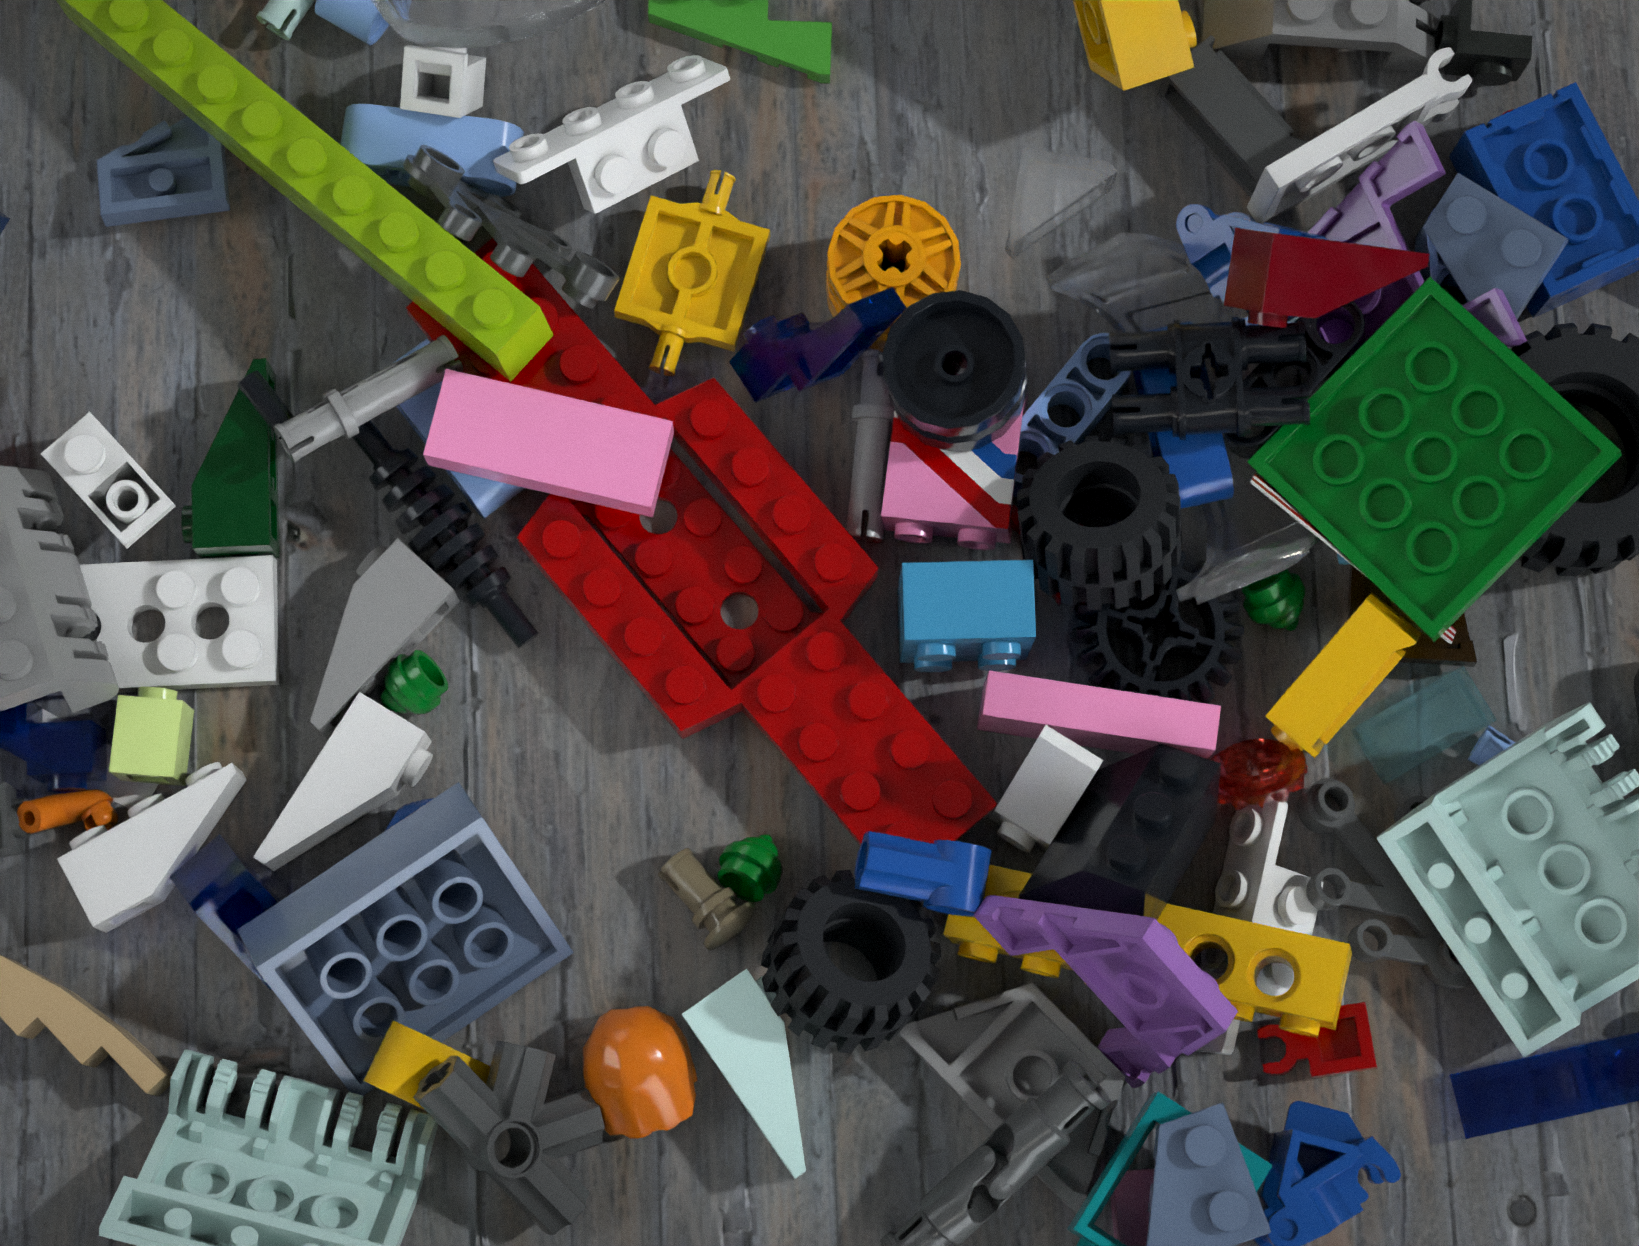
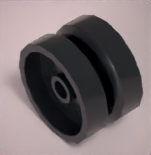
[882,290,1028,452]

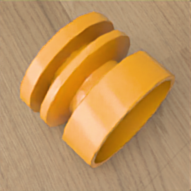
[826,195,961,352]

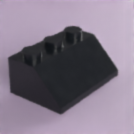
[1018,744,1221,920]

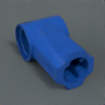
[854,831,992,917]

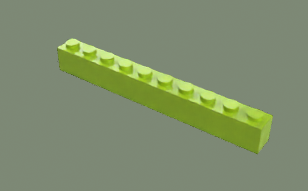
[56,0,553,382]

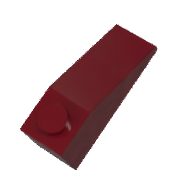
[1224,228,1430,328]

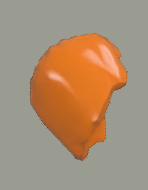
[583,1006,697,1139]

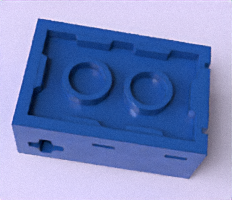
[1449,82,1639,318]

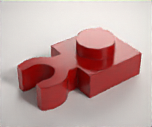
[1257,1002,1377,1079]

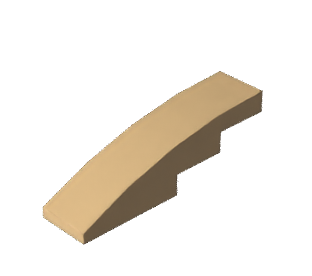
[0,955,173,1096]

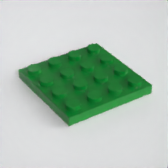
[1247,277,1622,642]

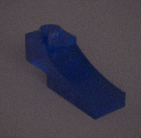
[729,287,906,403]
[0,701,107,793]
[1450,1032,1639,1139]

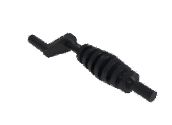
[237,370,538,648]

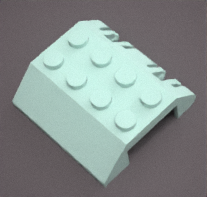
[1376,702,1639,1058]
[99,1049,438,1246]

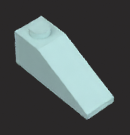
[682,968,806,1179]

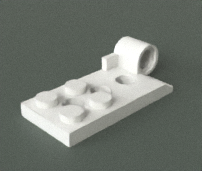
[47,555,279,696]

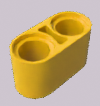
[363,1020,490,1109]

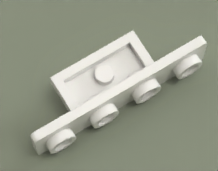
[493,55,730,214]
[1196,798,1324,1055]

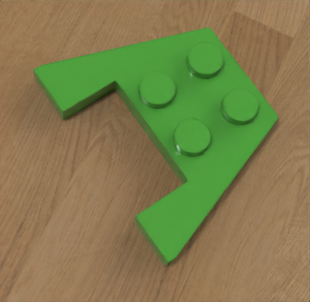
[648,0,832,83]

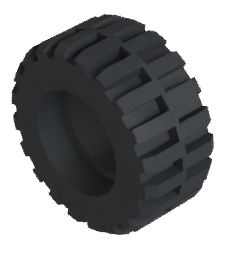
[1510,323,1639,577]

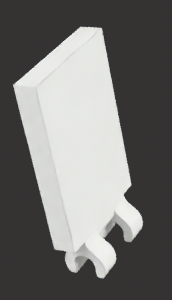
[1247,47,1472,223]

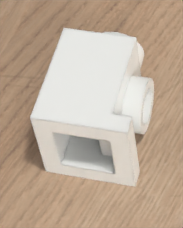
[400,41,486,118]

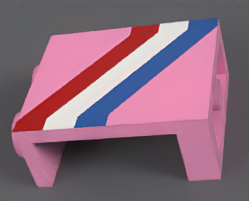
[881,373,1028,550]

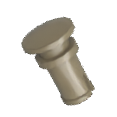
[658,848,757,951]

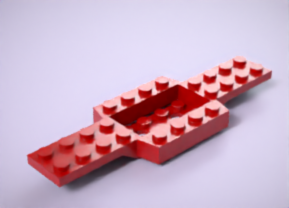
[405,238,998,846]

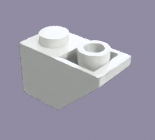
[41,411,176,549]

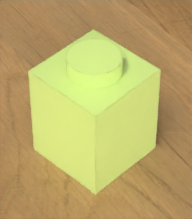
[109,687,194,786]

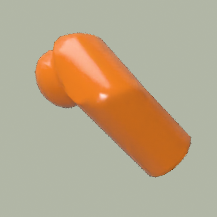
[17,789,119,834]

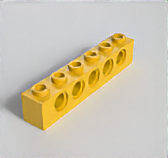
[943,864,1352,1037]

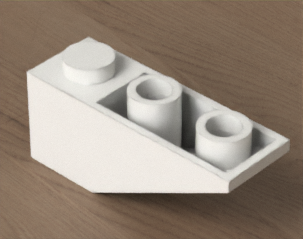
[57,762,247,933]

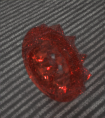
[1210,739,1308,810]

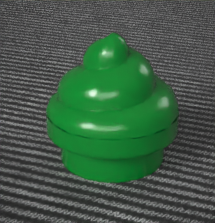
[1242,564,1306,631]
[381,650,448,715]
[717,834,783,902]

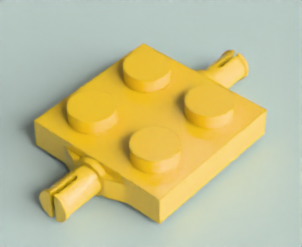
[614,170,770,376]

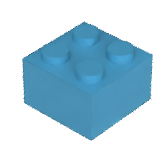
[897,560,1036,672]

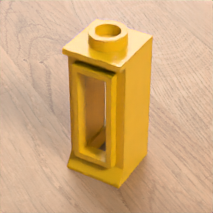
[1265,592,1421,758]

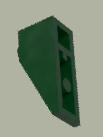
[181,358,279,559]

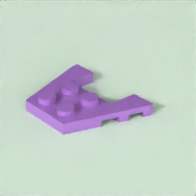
[1308,121,1527,347]
[973,895,1238,1088]

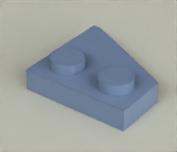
[97,116,230,227]
[1423,173,1568,320]
[1146,1102,1271,1246]

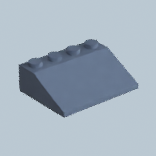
[238,782,574,1096]

